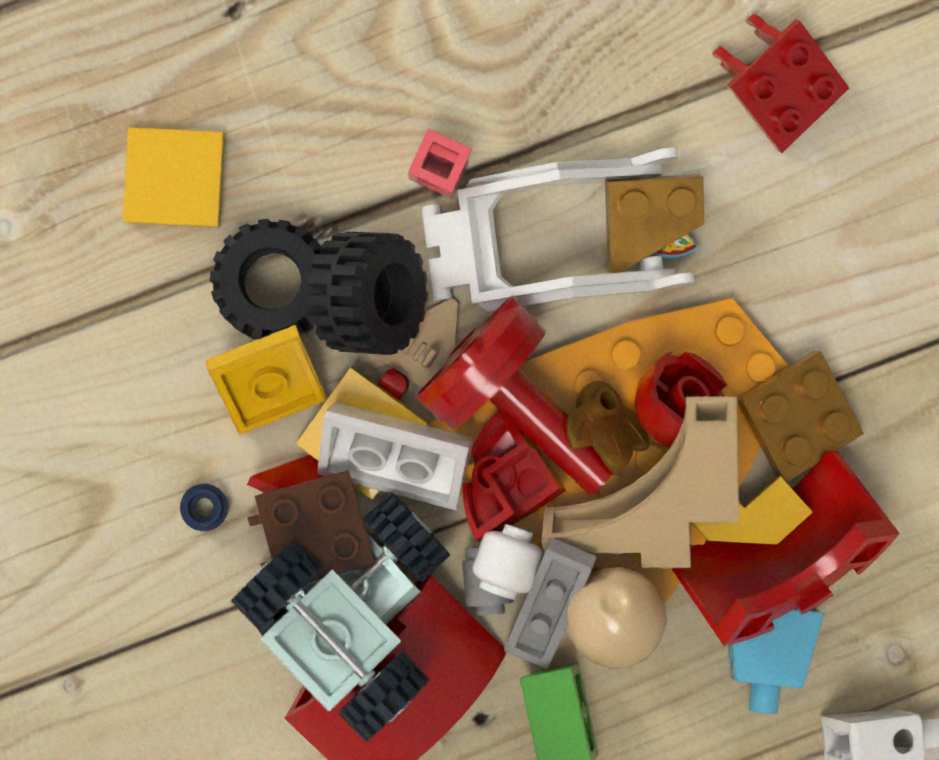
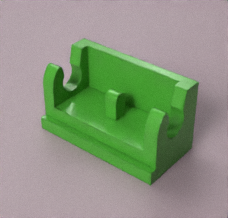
[520,662,599,760]

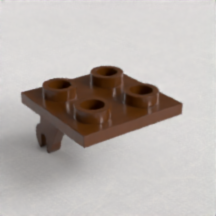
[247,470,374,582]

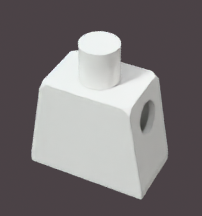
[821,709,939,760]

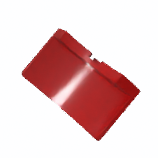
[671,450,900,646]
[284,575,506,760]

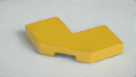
[691,476,813,544]

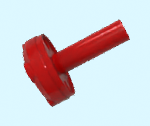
[415,295,613,495]

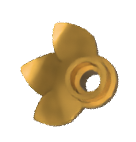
[566,381,649,475]

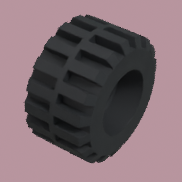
[210,219,321,340]
[306,232,428,355]

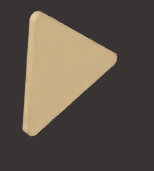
[372,299,458,388]

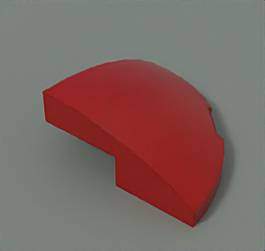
[463,411,566,542]

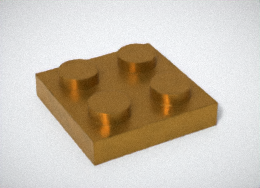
[737,350,864,483]

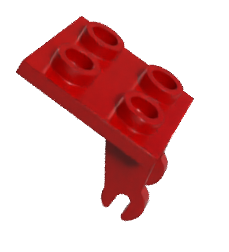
[712,13,849,153]

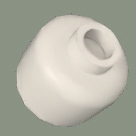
[472,524,543,600]

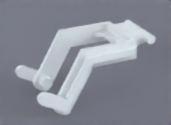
[421,147,695,312]

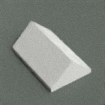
[317,402,475,510]

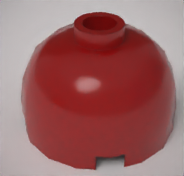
[634,352,727,449]

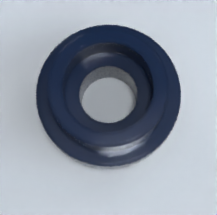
[180,484,228,531]

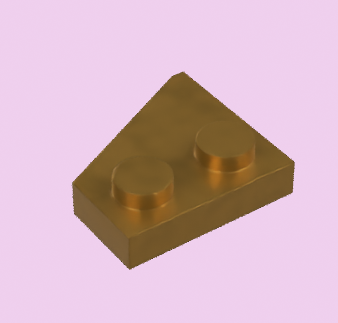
[605,174,704,273]

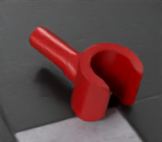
[378,368,409,400]

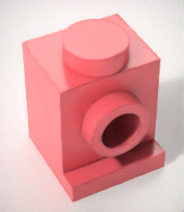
[408,129,472,199]

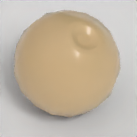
[566,567,667,669]

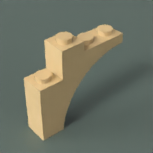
[542,396,739,569]

